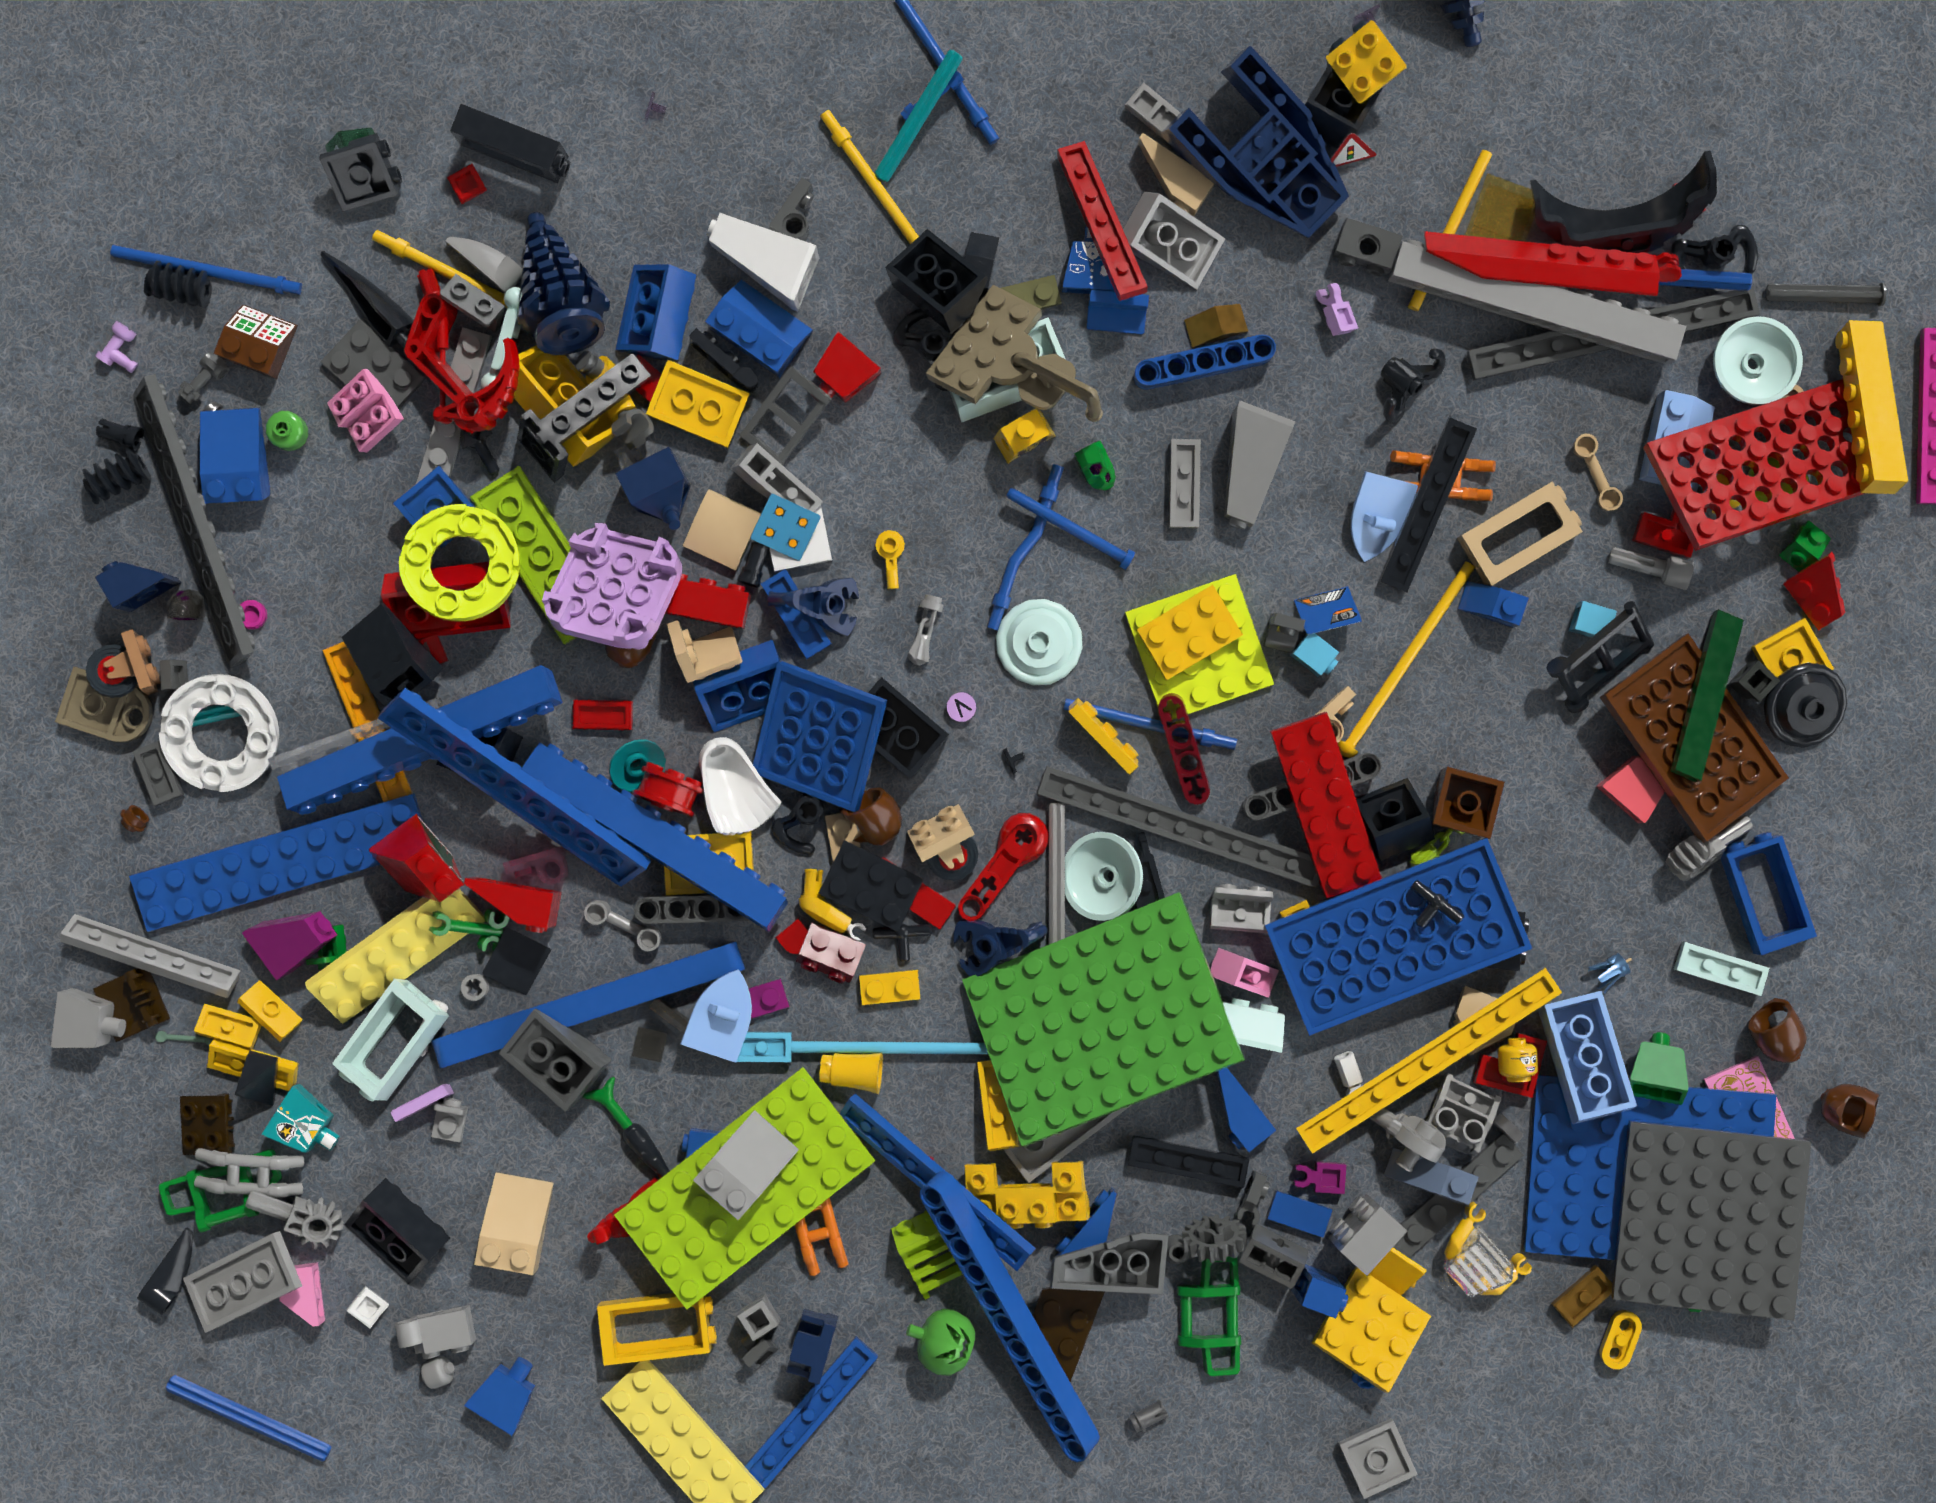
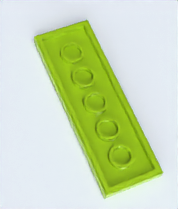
[470,466,577,645]

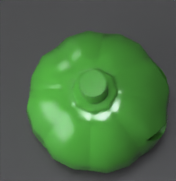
[906,1308,975,1376]

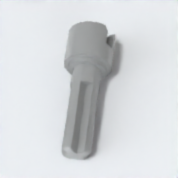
[1609,547,1694,590]

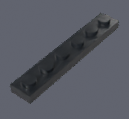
[1379,418,1477,593]

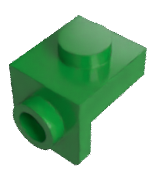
[1779,520,1831,572]
[306,925,347,970]

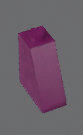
[242,911,338,981]

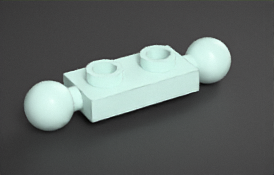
[481,287,521,389]

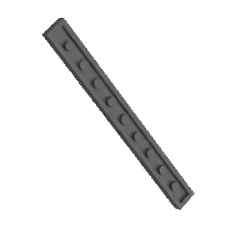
[1466,286,1760,381]
[1037,766,1319,888]

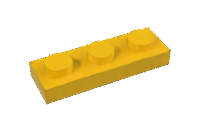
[1068,698,1139,775]
[207,1038,299,1091]
[977,1060,1019,1151]

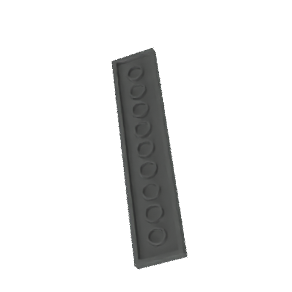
[133,374,255,668]

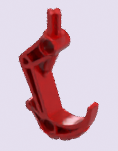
[404,268,520,434]

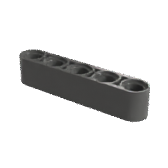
[1242,753,1382,820]
[634,895,750,924]

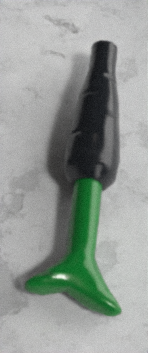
[583,1077,670,1178]

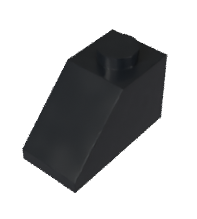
[964,232,999,294]

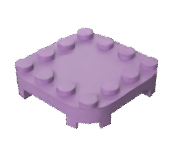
[542,523,682,650]

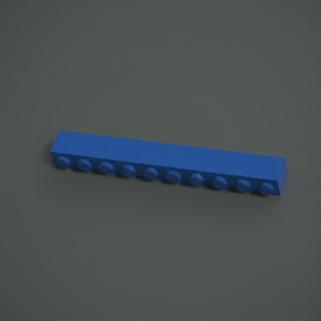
[277,665,563,815]
[522,742,788,932]

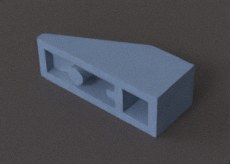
[1384,1148,1479,1207]

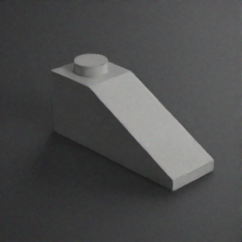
[730,443,823,512]

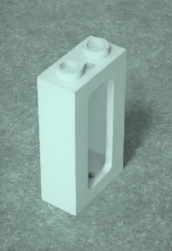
[332,978,449,1101]

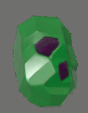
[1074,441,1116,491]

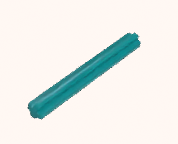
[875,49,963,182]

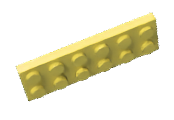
[305,888,485,1024]
[601,1360,765,1503]

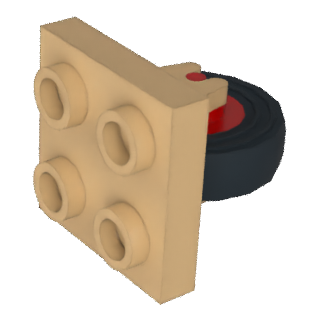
[907,804,979,881]

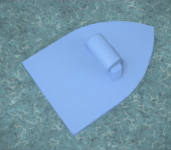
[1351,471,1418,562]
[680,970,752,1063]

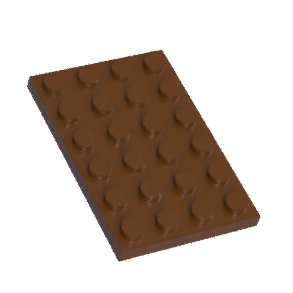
[1600,633,1789,843]

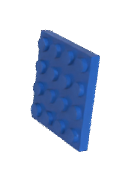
[753,661,887,812]

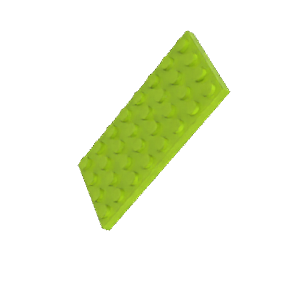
[614,1067,876,1310]

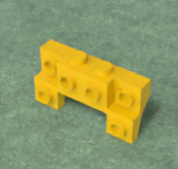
[965,1161,1090,1229]

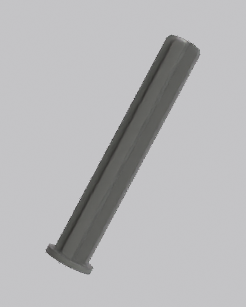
[1765,283,1887,306]

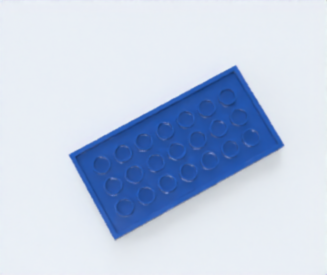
[1265,838,1532,1036]

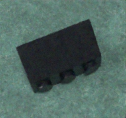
[885,229,987,334]
[344,1178,450,1284]

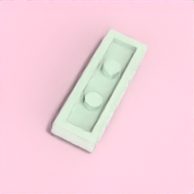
[1674,942,1770,996]

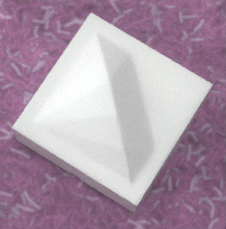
[346,1286,389,1328]

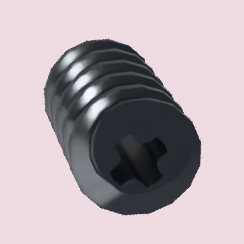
[144,260,212,308]
[82,448,151,505]

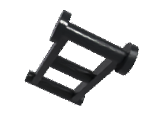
[1546,601,1654,713]

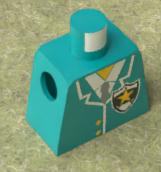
[262,1084,340,1153]

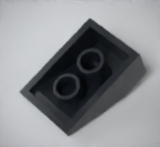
[1305,64,1383,149]

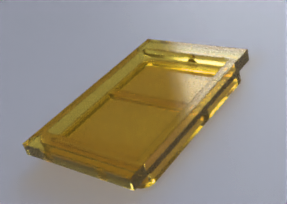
[1465,173,1535,241]

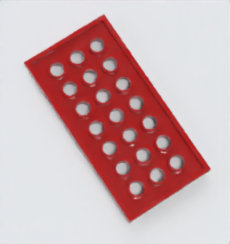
[1643,379,1865,551]

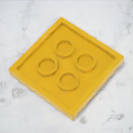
[1311,1267,1431,1393]

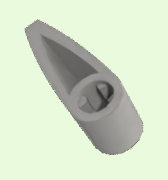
[445,237,523,294]

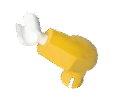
[798,869,866,941]

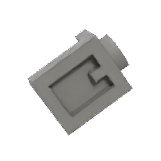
[431,1098,468,1142]

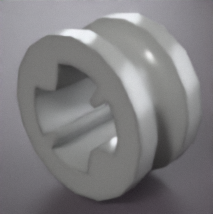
[461,974,489,1001]

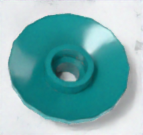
[609,739,666,792]

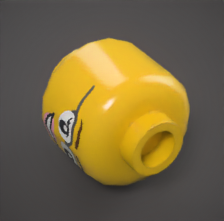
[1498,1038,1538,1082]

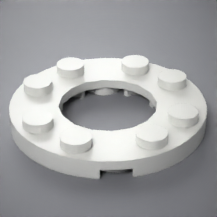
[159,674,279,792]

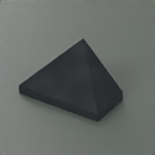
[235,1050,278,1106]

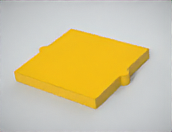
[1369,1248,1426,1295]

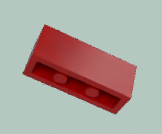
[665,574,751,629]

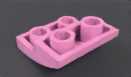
[327,369,404,453]

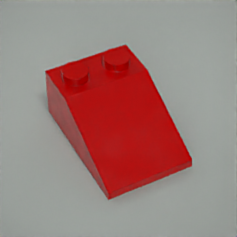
[464,877,562,933]

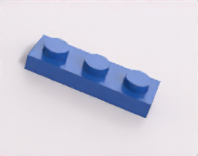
[761,569,832,659]

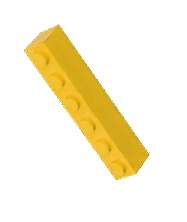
[1835,320,1908,494]

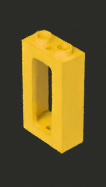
[597,1293,717,1366]

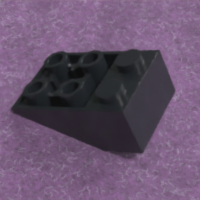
[342,602,443,707]

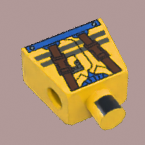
[993,408,1055,464]

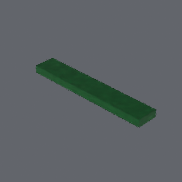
[1670,609,1744,782]

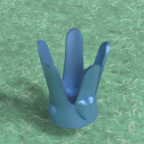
[1588,953,1632,994]

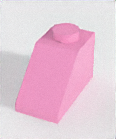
[1210,948,1279,998]
[279,1262,325,1327]

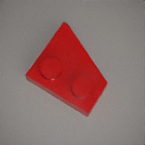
[1783,552,1845,630]

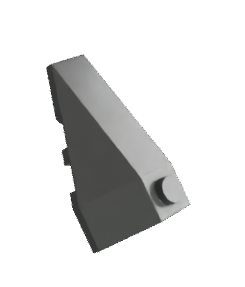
[1050,1232,1169,1295]

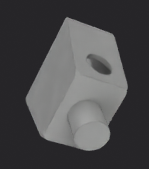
[51,988,126,1048]

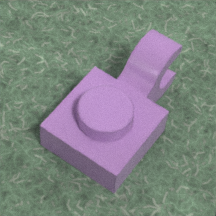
[1316,283,1358,336]

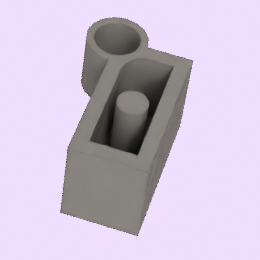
[395,1305,476,1359]

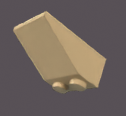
[474,1172,554,1275]

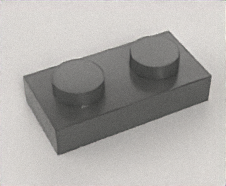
[132,741,184,806]

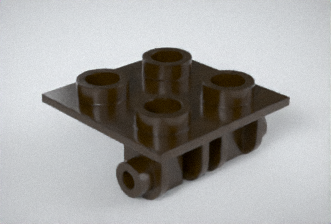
[93,968,171,1042]
[180,1093,235,1155]

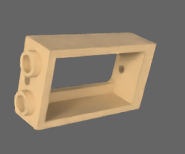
[1457,481,1583,586]

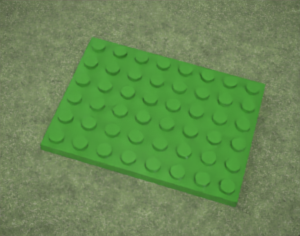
[962,892,1245,1147]

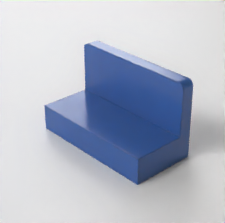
[1086,290,1149,335]

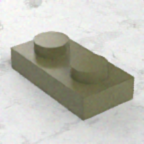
[1001,275,1062,309]

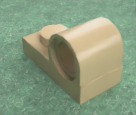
[1315,686,1356,743]

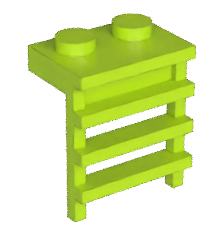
[891,1210,963,1300]

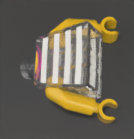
[1438,1202,1532,1297]

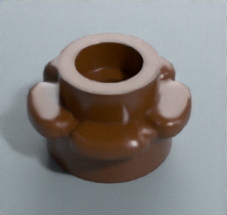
[120,805,149,832]

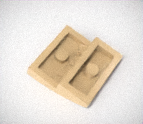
[683,489,761,570]

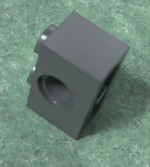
[1333,218,1403,276]

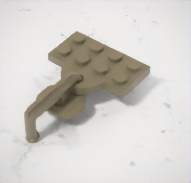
[926,285,1103,422]

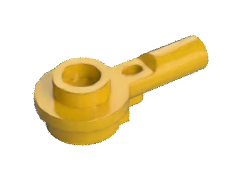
[875,530,905,589]

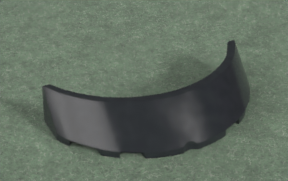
[1530,151,1717,253]

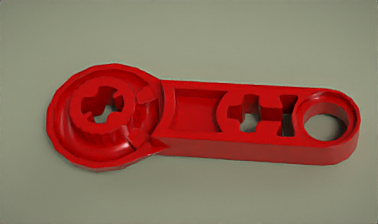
[958,813,1049,921]

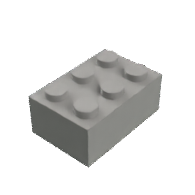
[1328,1194,1407,1276]

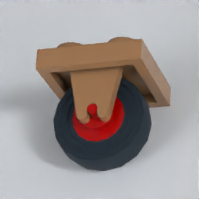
[86,629,161,698]

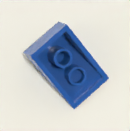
[200,408,270,504]

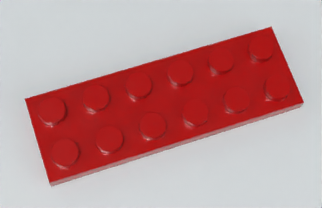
[1270,712,1382,899]

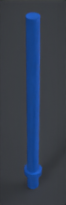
[110,245,302,295]

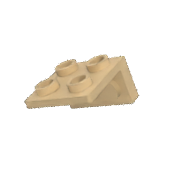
[667,620,743,683]

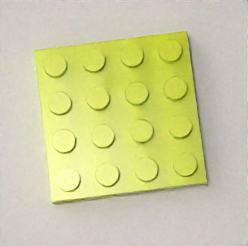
[1125,574,1274,719]

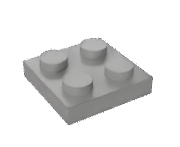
[1338,1418,1418,1499]

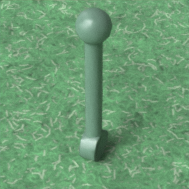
[155,1031,213,1046]

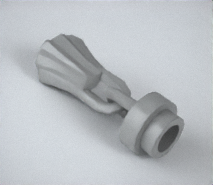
[908,594,944,666]

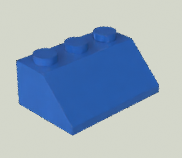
[615,264,696,360]
[705,280,813,378]
[693,639,781,732]

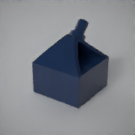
[615,447,691,530]

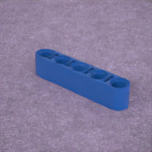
[1133,335,1276,390]

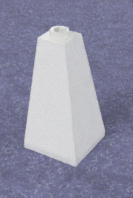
[707,213,819,312]

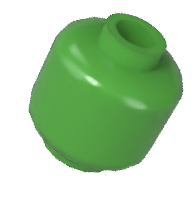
[266,411,308,451]

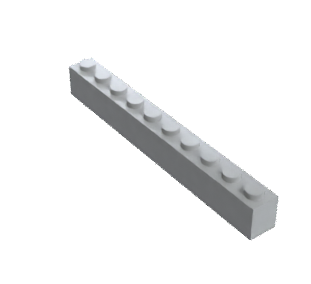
[1388,240,1686,365]

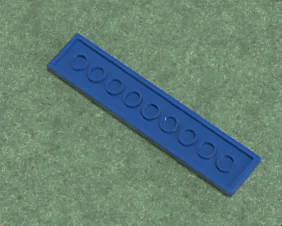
[377,688,651,887]
[129,793,423,932]

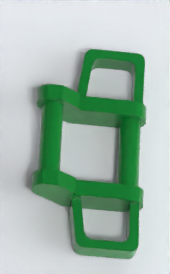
[159,1149,282,1233]
[1177,1256,1241,1376]

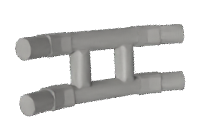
[194,1148,304,1198]

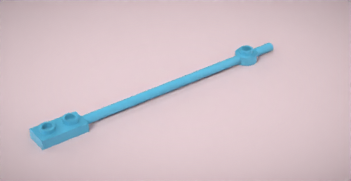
[737,1031,989,1062]

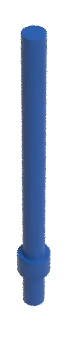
[895,0,1000,145]
[1063,698,1237,750]

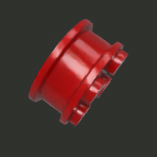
[632,762,703,817]

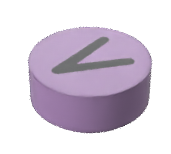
[947,692,976,722]

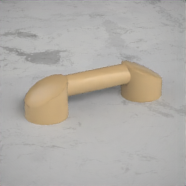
[1573,434,1623,511]

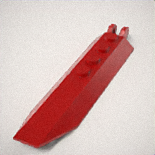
[1424,231,1682,296]

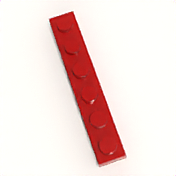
[1057,141,1148,301]

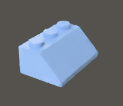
[1639,390,1715,492]

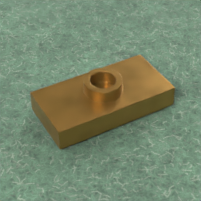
[1551,1265,1613,1328]

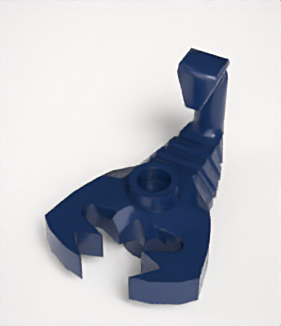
[768,578,859,636]
[954,919,1048,976]

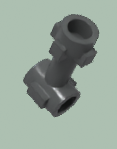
[178,352,229,404]

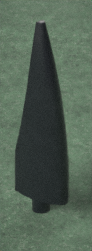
[321,251,414,349]

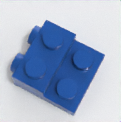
[393,465,476,549]

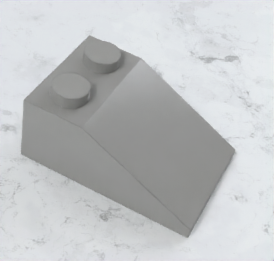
[1123,192,1225,290]
[693,1110,799,1220]

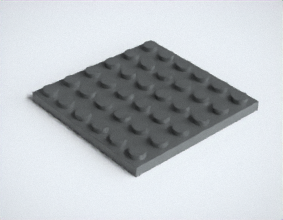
[1611,1121,1812,1321]

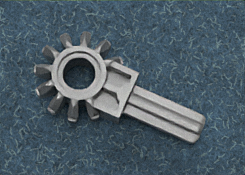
[1665,815,1753,881]
[246,1191,344,1249]

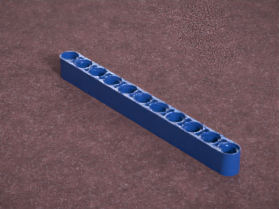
[431,941,745,1068]
[920,1171,1100,1462]

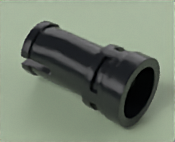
[96,418,144,450]
[737,542,769,588]

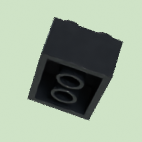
[868,677,949,780]

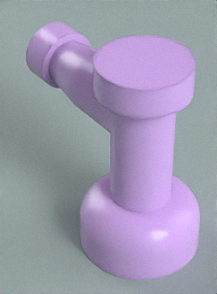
[95,321,138,373]

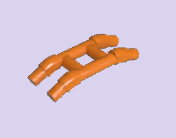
[1390,450,1496,501]
[795,1197,848,1276]

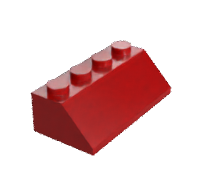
[381,562,511,639]

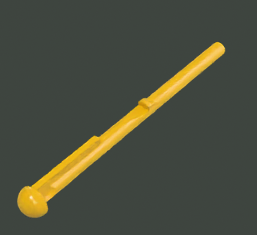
[1338,561,1475,758]

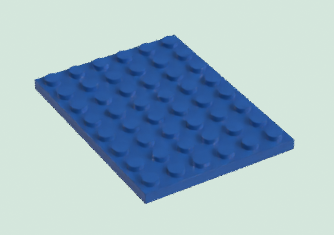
[1524,1075,1777,1260]

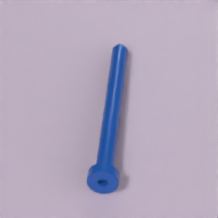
[1006,488,1135,570]

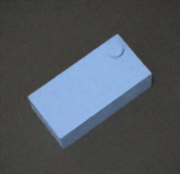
[1538,991,1637,1124]

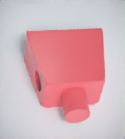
[1596,756,1665,823]

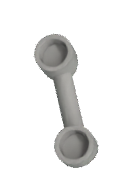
[584,900,662,951]

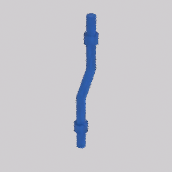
[987,464,1064,631]

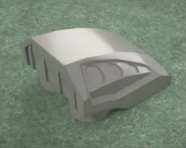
[1427,1073,1502,1155]

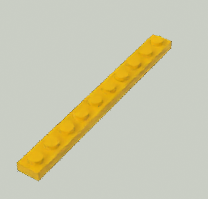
[1296,968,1562,1154]

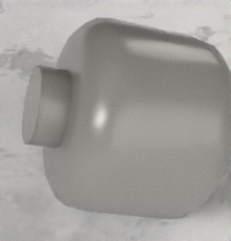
[421,1356,454,1389]

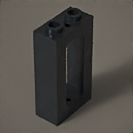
[450,104,570,183]

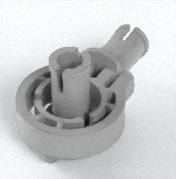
[1369,1108,1446,1172]

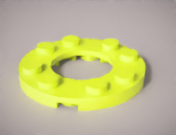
[399,504,520,622]

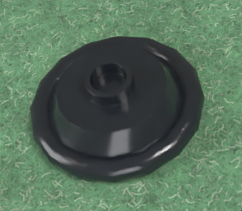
[1764,662,1848,748]

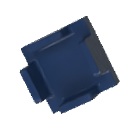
[786,1309,838,1385]

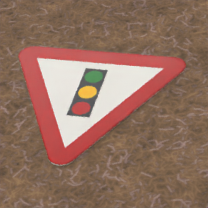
[1330,133,1376,167]

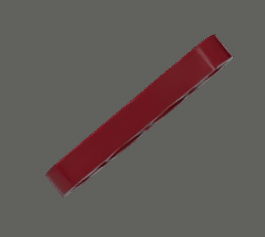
[1158,693,1210,805]

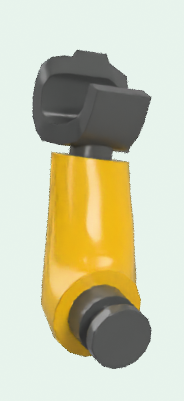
[576,351,654,450]

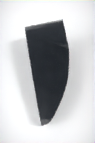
[137,1227,193,1315]

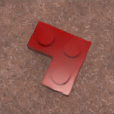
[1632,508,1707,559]
[1473,1033,1547,1098]

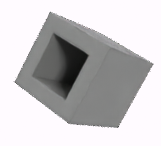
[737,1294,781,1341]

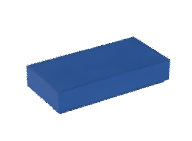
[1267,1190,1332,1238]

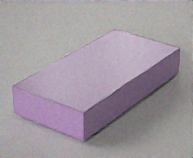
[391,1084,454,1122]

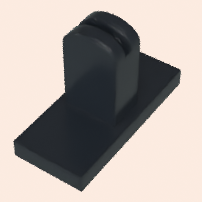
[1003,748,1025,774]

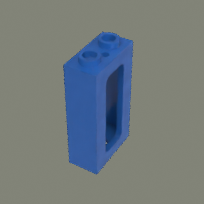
[1721,832,1817,955]

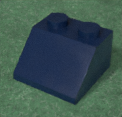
[95,561,181,612]

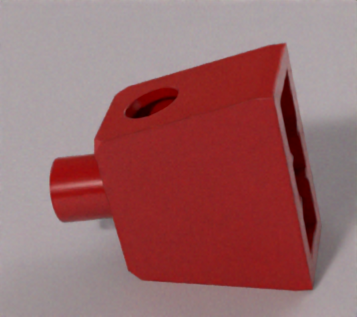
[812,331,881,403]

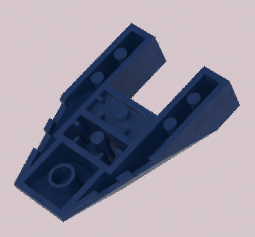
[1160,45,1349,238]

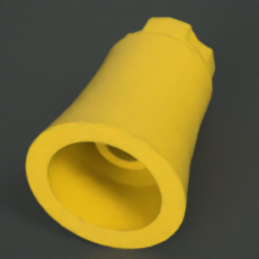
[819,1053,883,1094]

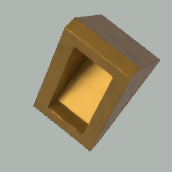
[1184,304,1248,348]

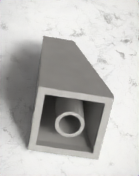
[1224,401,1295,530]

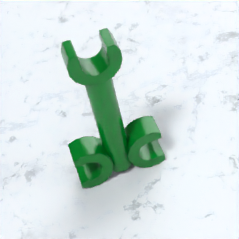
[429,909,510,951]

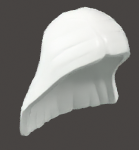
[699,737,782,835]

